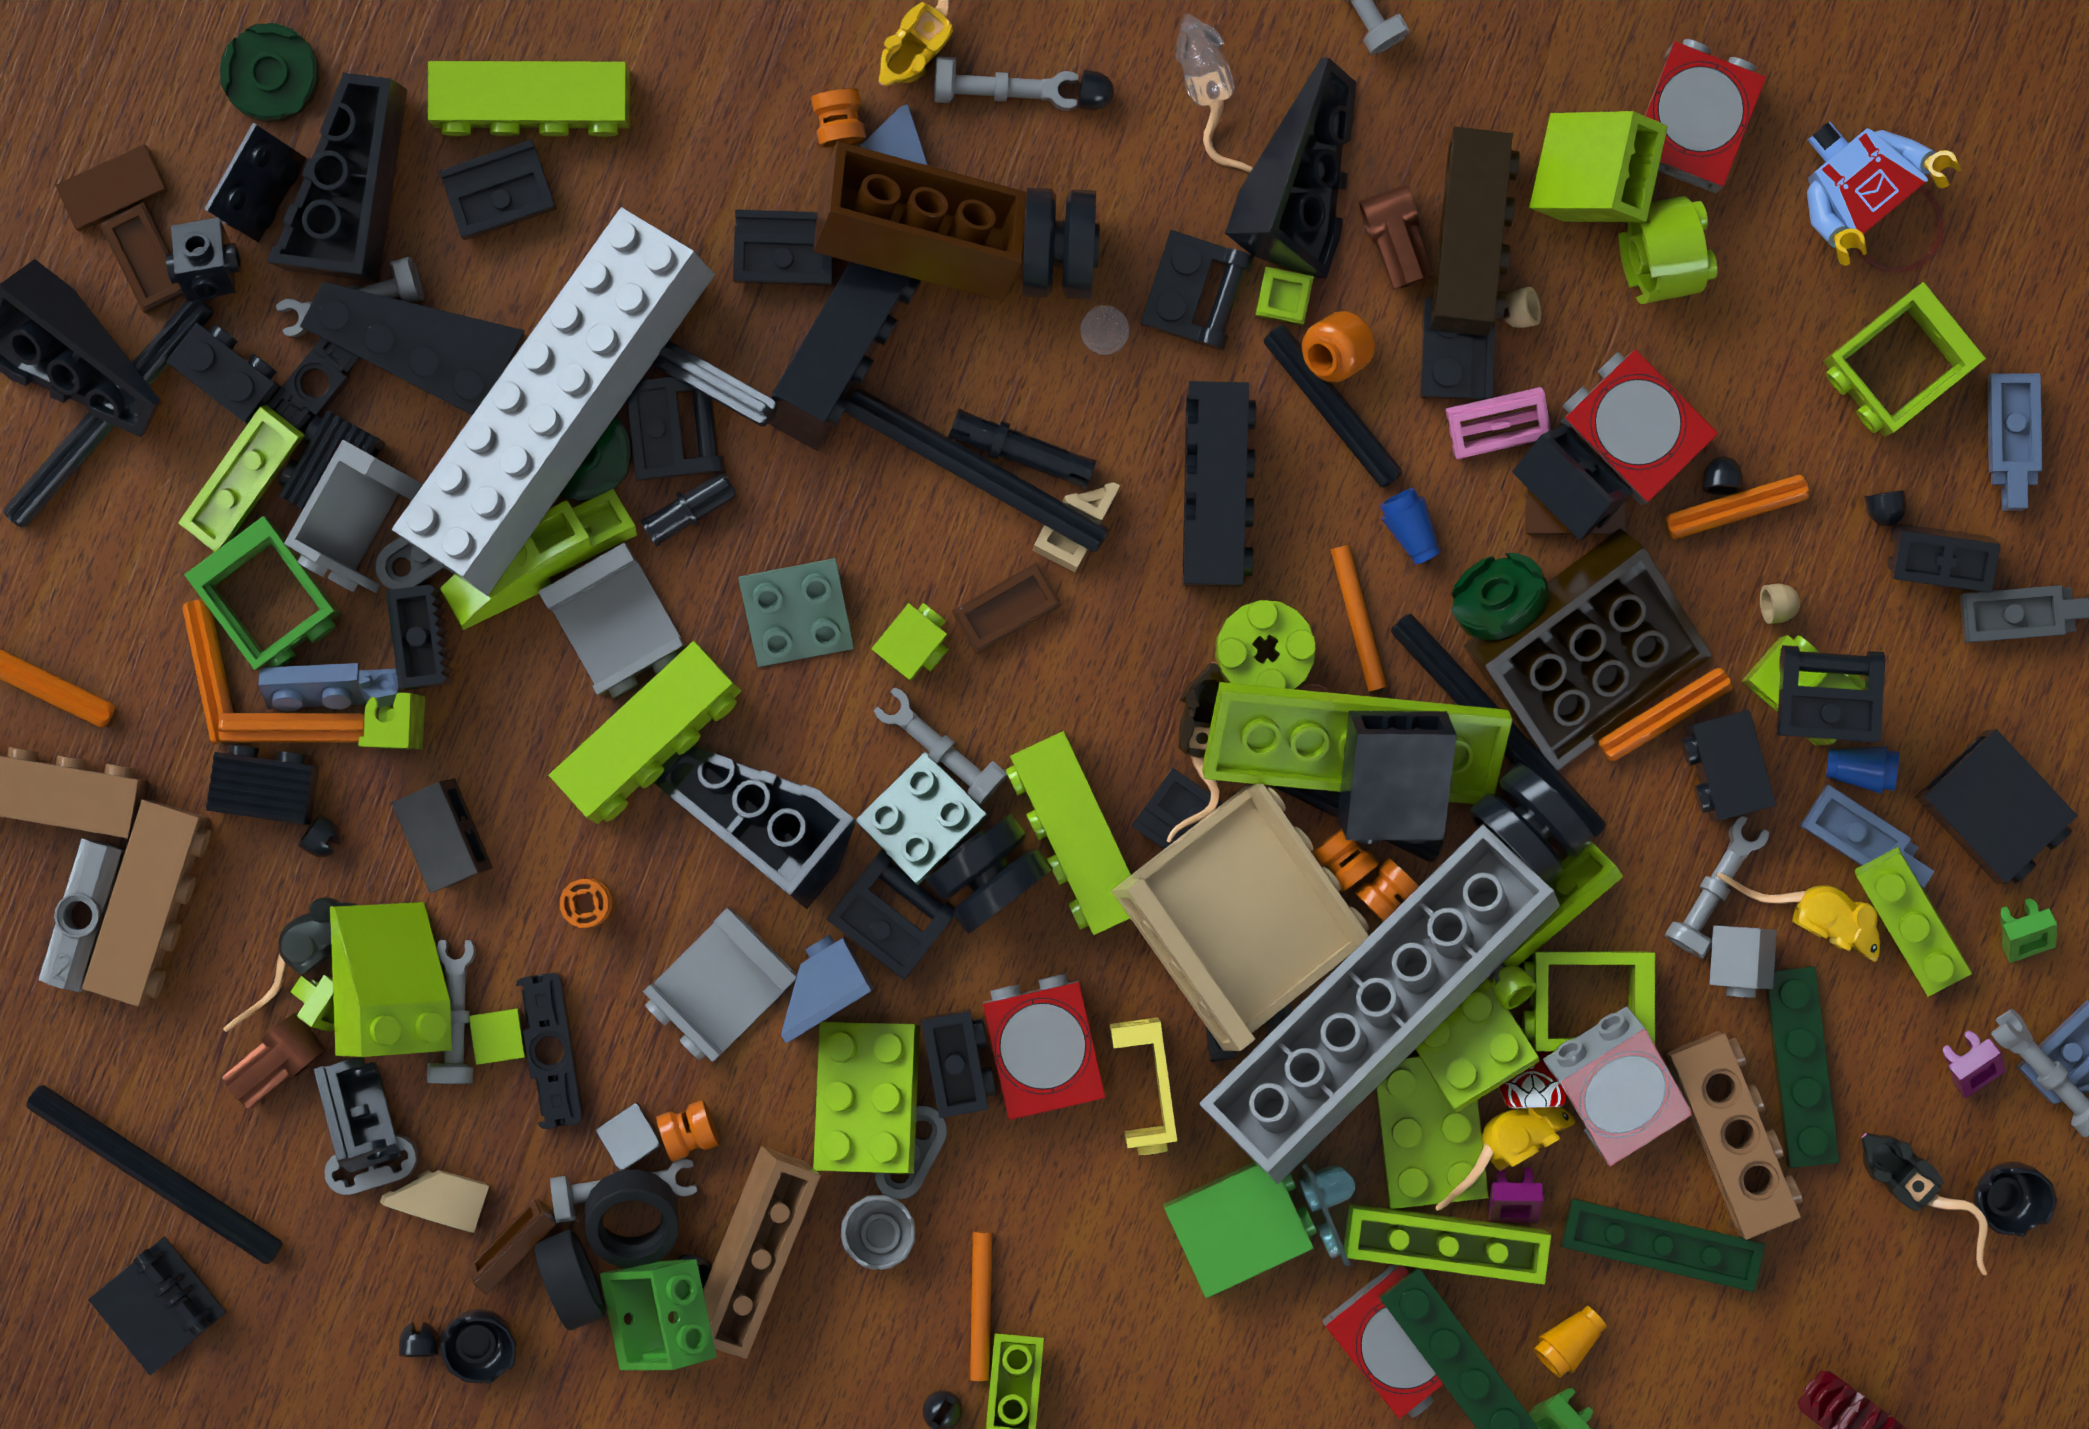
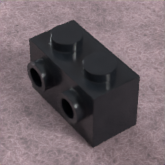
[166,323,282,424]
[1681,710,1776,821]
[921,1009,997,1119]

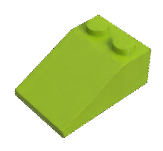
[330,902,452,1057]

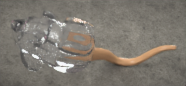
[1175,13,1253,173]

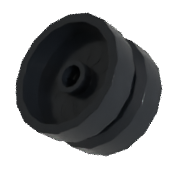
[1022,187,1100,300]
[1467,762,1594,885]
[926,814,1053,934]

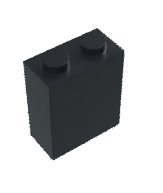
[1337,711,1457,844]
[1915,729,2078,884]

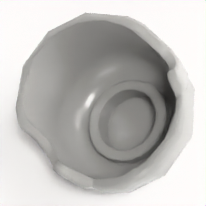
[841,1195,916,1270]

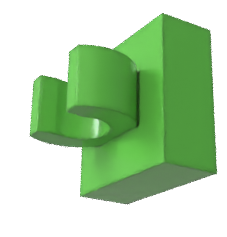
[2000,898,2057,963]
[1528,1388,1593,1429]

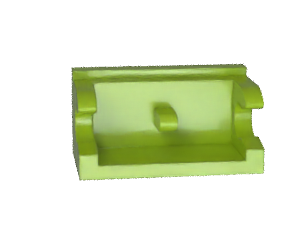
[358,693,425,750]

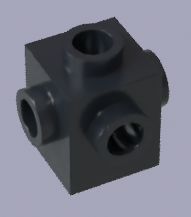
[166,218,241,301]

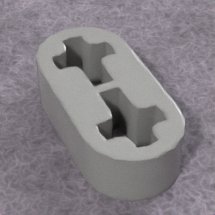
[324,1134,419,1195]

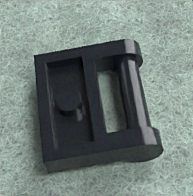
[1140,230,1254,351]
[627,377,725,481]
[1776,645,1885,742]
[827,849,955,980]

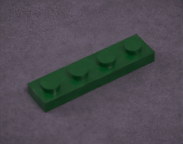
[1765,966,1839,1168]
[1560,1198,1766,1292]
[1378,1267,1539,1429]

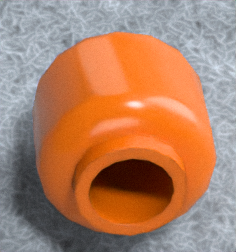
[1302,311,1375,382]

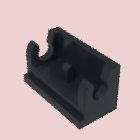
[1512,424,1633,540]
[1888,523,2001,593]
[392,778,493,893]
[314,1057,401,1173]

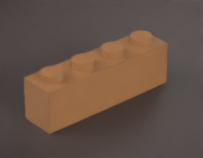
[0,747,148,838]
[82,800,211,1007]
[703,1146,821,1359]

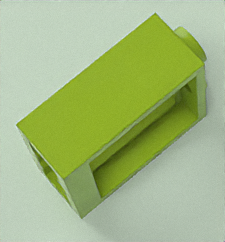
[1823,282,1986,437]
[1522,951,1655,1051]

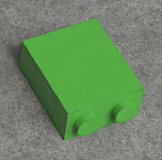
[1163,1162,1317,1298]

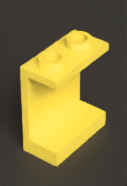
[1110,1017,1177,1155]

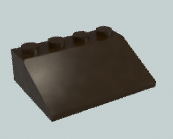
[1463,528,1712,770]

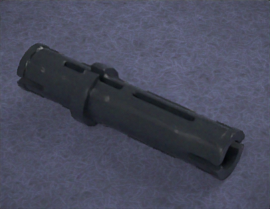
[948,408,1097,490]

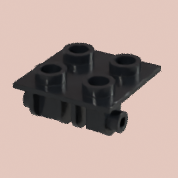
[204,123,306,243]
[88,1236,227,1376]

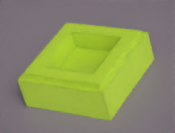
[1255,267,1314,326]
[469,1008,527,1065]

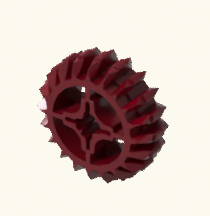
[1797,1371,1907,1429]

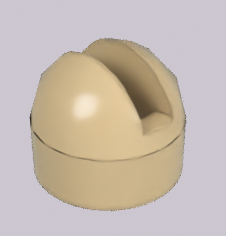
[1503,287,1541,328]
[1760,584,1801,624]

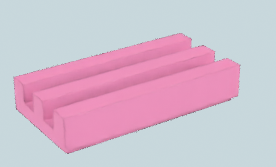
[1446,387,1551,459]

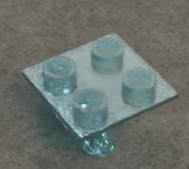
[1298,1164,1355,1267]

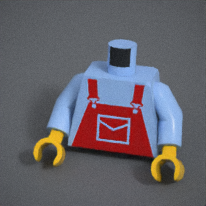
[1807,121,1961,266]

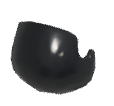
[1973,1161,2057,1237]
[440,1308,517,1384]

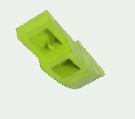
[440,489,637,630]
[986,1333,1044,1429]

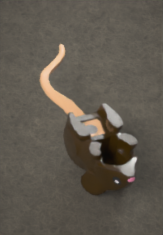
[1167,662,1226,843]

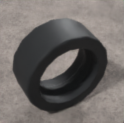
[585,1169,679,1268]
[534,1229,606,1331]

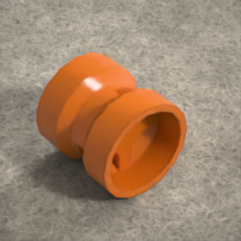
[811,88,866,148]
[1312,829,1379,893]
[1354,858,1419,922]
[560,878,613,928]
[656,1100,720,1162]

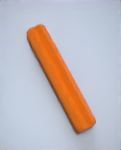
[1665,475,1809,539]
[182,599,234,744]
[0,649,115,727]
[1599,668,1733,761]
[218,713,365,742]

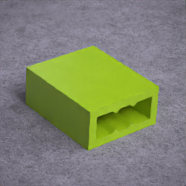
[1529,111,1668,222]

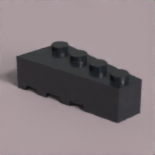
[267,73,407,282]
[768,262,922,451]
[300,282,525,416]
[1182,381,1256,587]

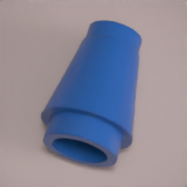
[1379,488,1441,565]
[1826,745,1900,794]

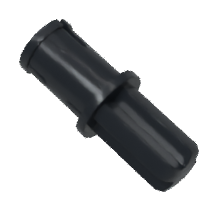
[640,473,737,547]

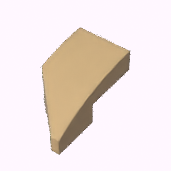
[1032,482,1120,573]
[380,1170,489,1233]

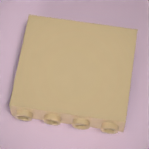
[1111,783,1369,1051]

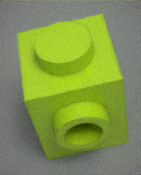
[872,603,949,681]

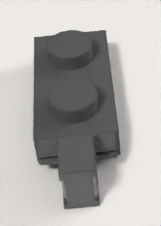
[1960,585,2089,643]

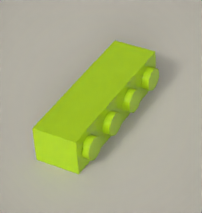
[428,61,630,137]
[549,641,742,824]
[1005,731,1131,935]
[1343,1203,1551,1285]

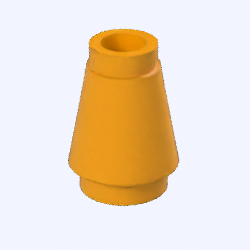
[1533,1306,1607,1378]

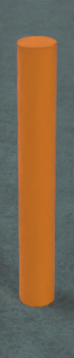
[1330,545,1387,692]
[970,1231,992,1381]

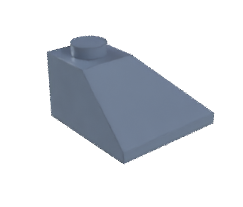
[781,935,875,1043]

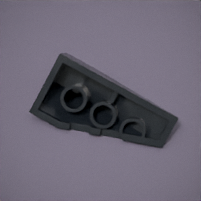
[1225,58,1356,279]
[0,259,160,437]
[653,746,856,909]

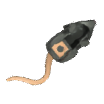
[223,897,358,1032]
[1861,1133,1988,1276]

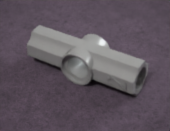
[38,838,125,992]

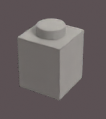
[1709,925,1777,998]

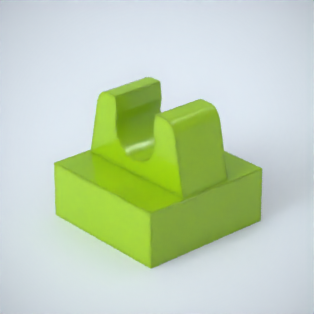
[290,975,335,1033]

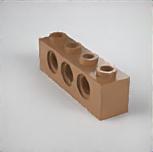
[1664,1031,1803,1240]

